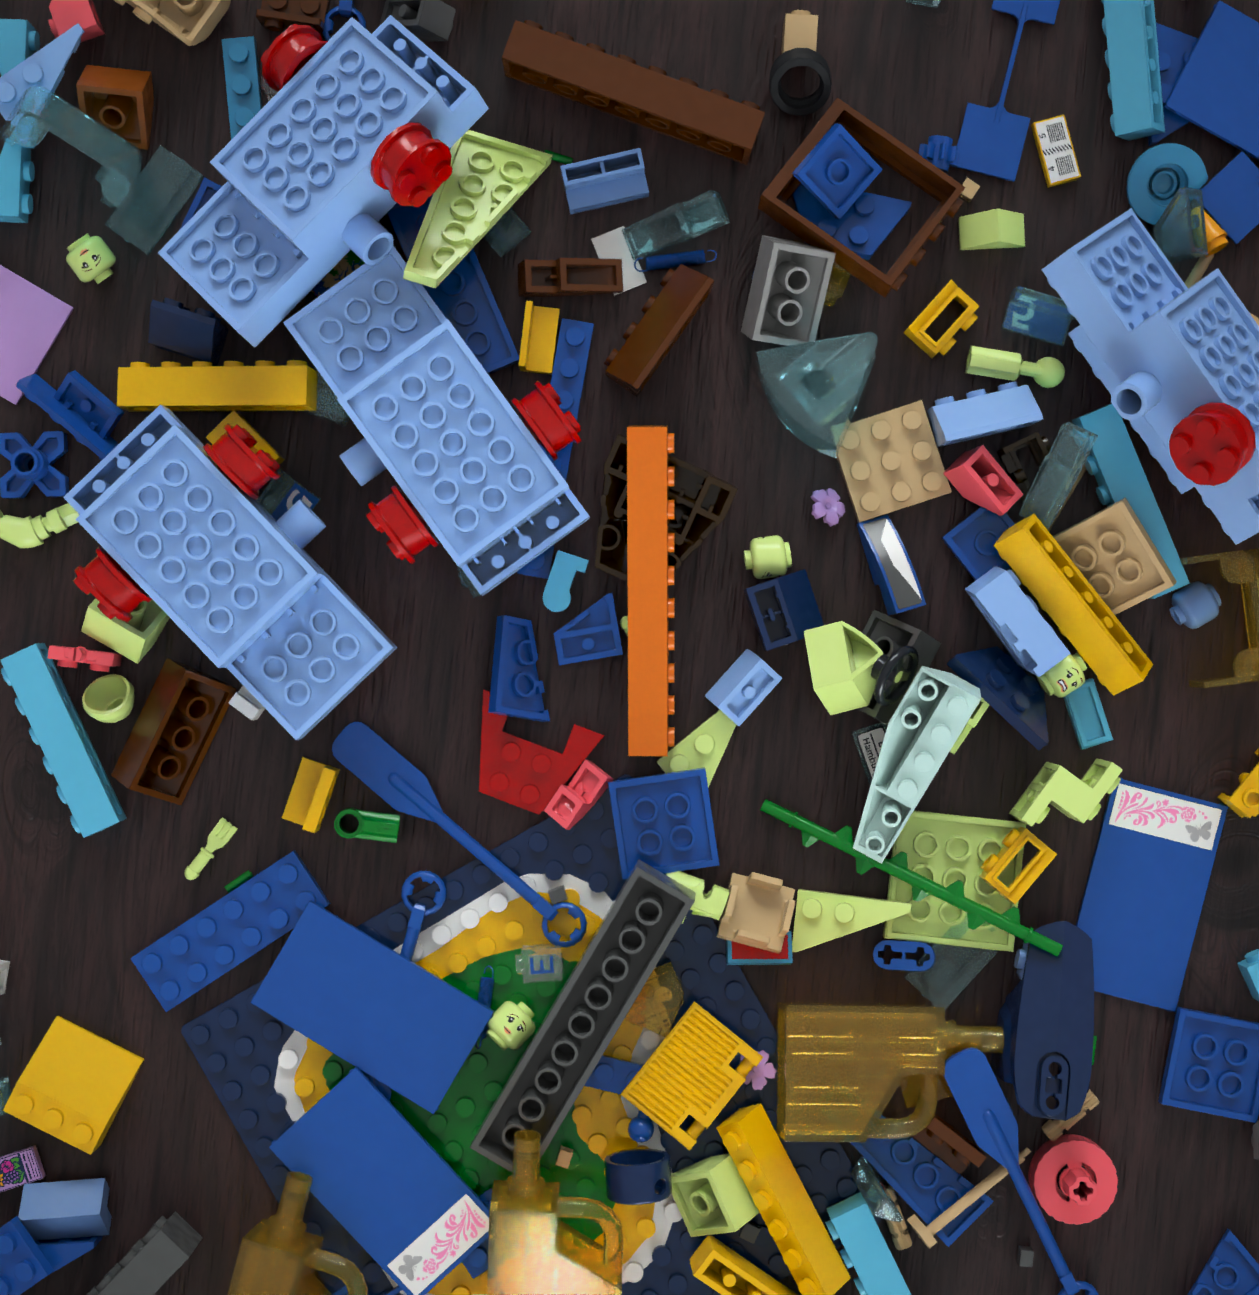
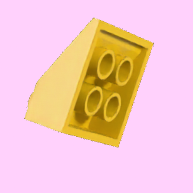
[3,1016,144,1155]

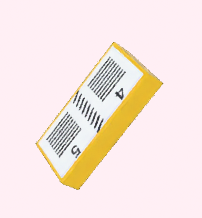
[1031,114,1081,188]

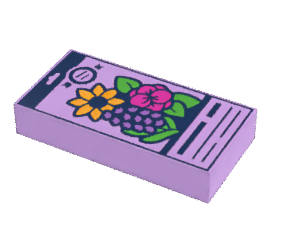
[0,1145,46,1192]

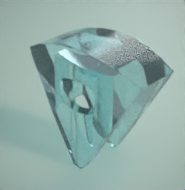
[756,332,878,459]

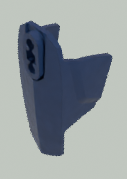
[990,921,1094,1121]

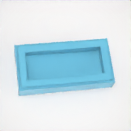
[1063,678,1113,750]

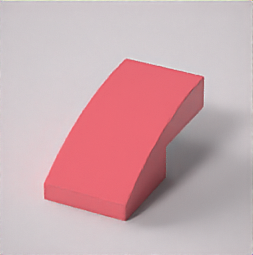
[544,759,613,830]

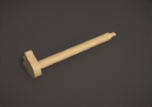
[907,1147,1031,1249]

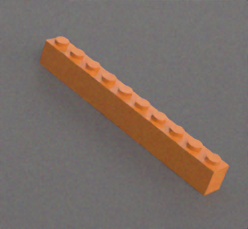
[627,426,675,756]

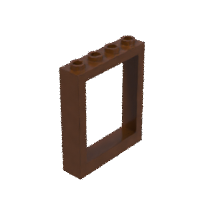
[758,98,965,298]

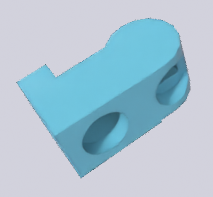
[543,550,589,612]

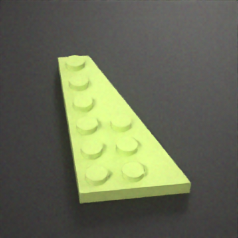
[403,130,552,288]

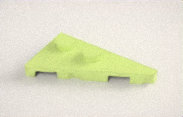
[656,709,736,787]
[792,889,912,952]

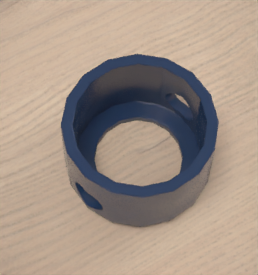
[604,1149,672,1205]

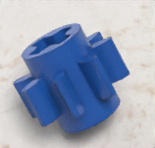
[918,135,959,174]

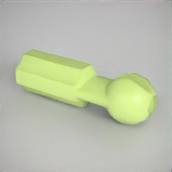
[965,345,1065,388]

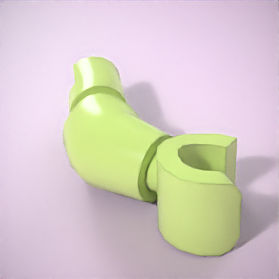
[0,503,79,548]

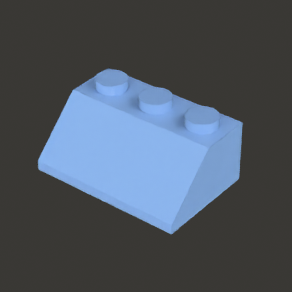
[927,381,1043,448]

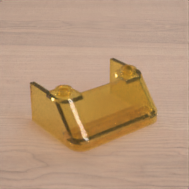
[1180,548,1259,688]

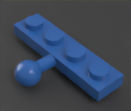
[584,1055,654,1143]

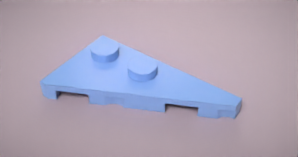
[0,23,85,145]

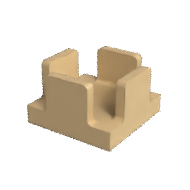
[716,872,796,954]

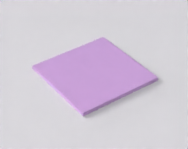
[0,265,74,405]

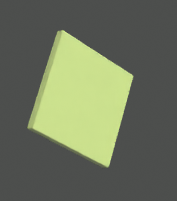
[883,810,1026,952]

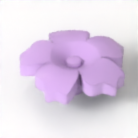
[810,488,846,527]
[739,1050,777,1090]

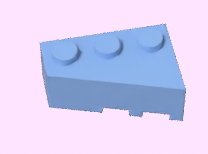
[965,566,1071,677]

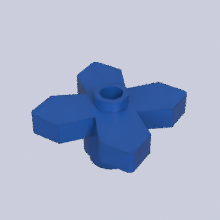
[0,431,69,499]

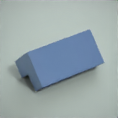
[560,148,649,215]
[18,1178,112,1241]

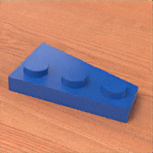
[488,615,550,722]
[1187,1228,1259,1295]

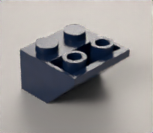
[148,298,229,366]
[744,569,824,651]

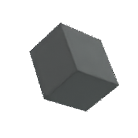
[548,885,568,905]
[738,1221,761,1244]
[1017,1245,1034,1267]

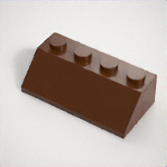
[604,264,714,397]
[111,658,237,805]

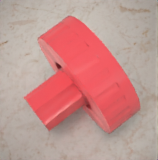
[1028,1134,1118,1225]

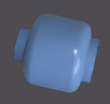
[1169,581,1222,629]

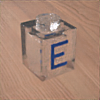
[515,943,564,983]

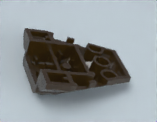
[595,434,738,582]

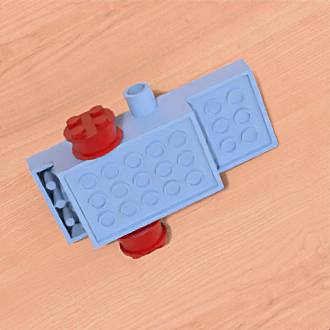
[158,15,489,348]
[1042,208,1259,545]
[283,246,590,596]
[63,404,398,740]

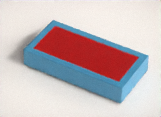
[726,931,793,965]

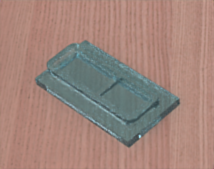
[105,145,204,256]
[904,912,999,1012]

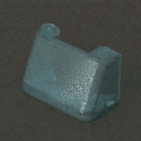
[0,86,143,211]

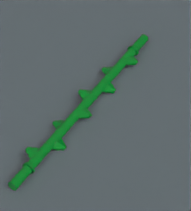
[760,799,1063,957]

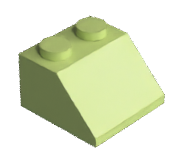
[81,598,170,664]
[671,1153,759,1237]

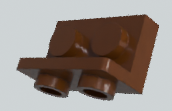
[256,0,330,34]
[910,1108,987,1174]

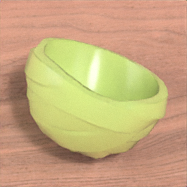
[82,674,135,723]

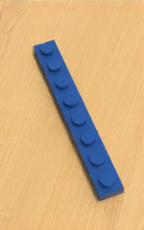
[517,318,594,579]

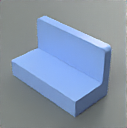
[705,649,782,726]

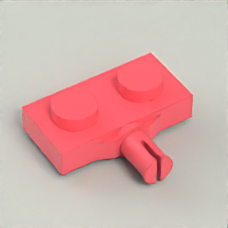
[47,645,122,672]

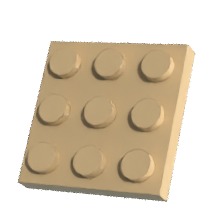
[828,400,952,523]
[1053,497,1177,615]

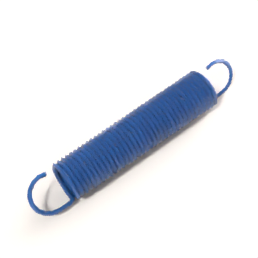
[634,249,717,272]
[475,965,495,1049]

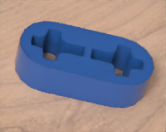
[873,940,936,972]

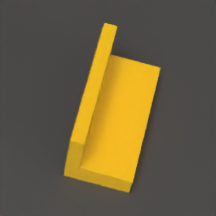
[518,300,560,375]
[282,757,340,833]

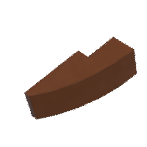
[517,258,623,297]

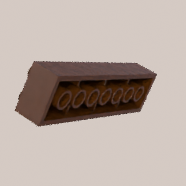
[502,20,765,165]

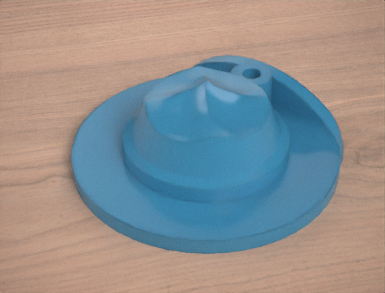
[1126,143,1208,228]

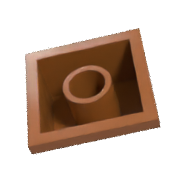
[76,65,154,150]

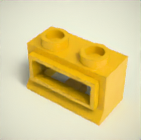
[903,279,979,358]
[1217,748,1259,818]
[979,827,1057,904]

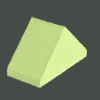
[958,208,1025,250]

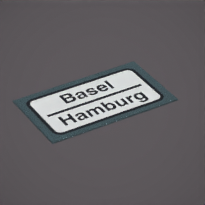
[851,722,887,785]

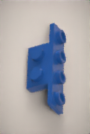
[16,370,125,461]

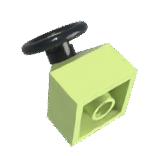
[804,621,919,715]

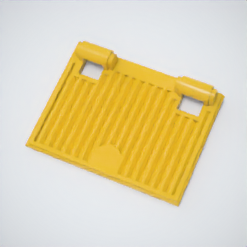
[621,1001,763,1151]

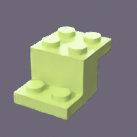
[1009,758,1123,827]

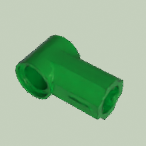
[334,807,400,843]

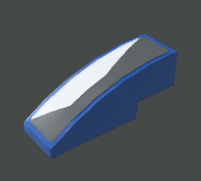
[856,514,926,616]

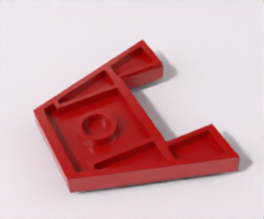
[479,689,604,815]

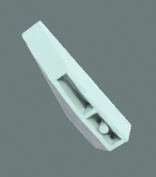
[853,666,981,864]

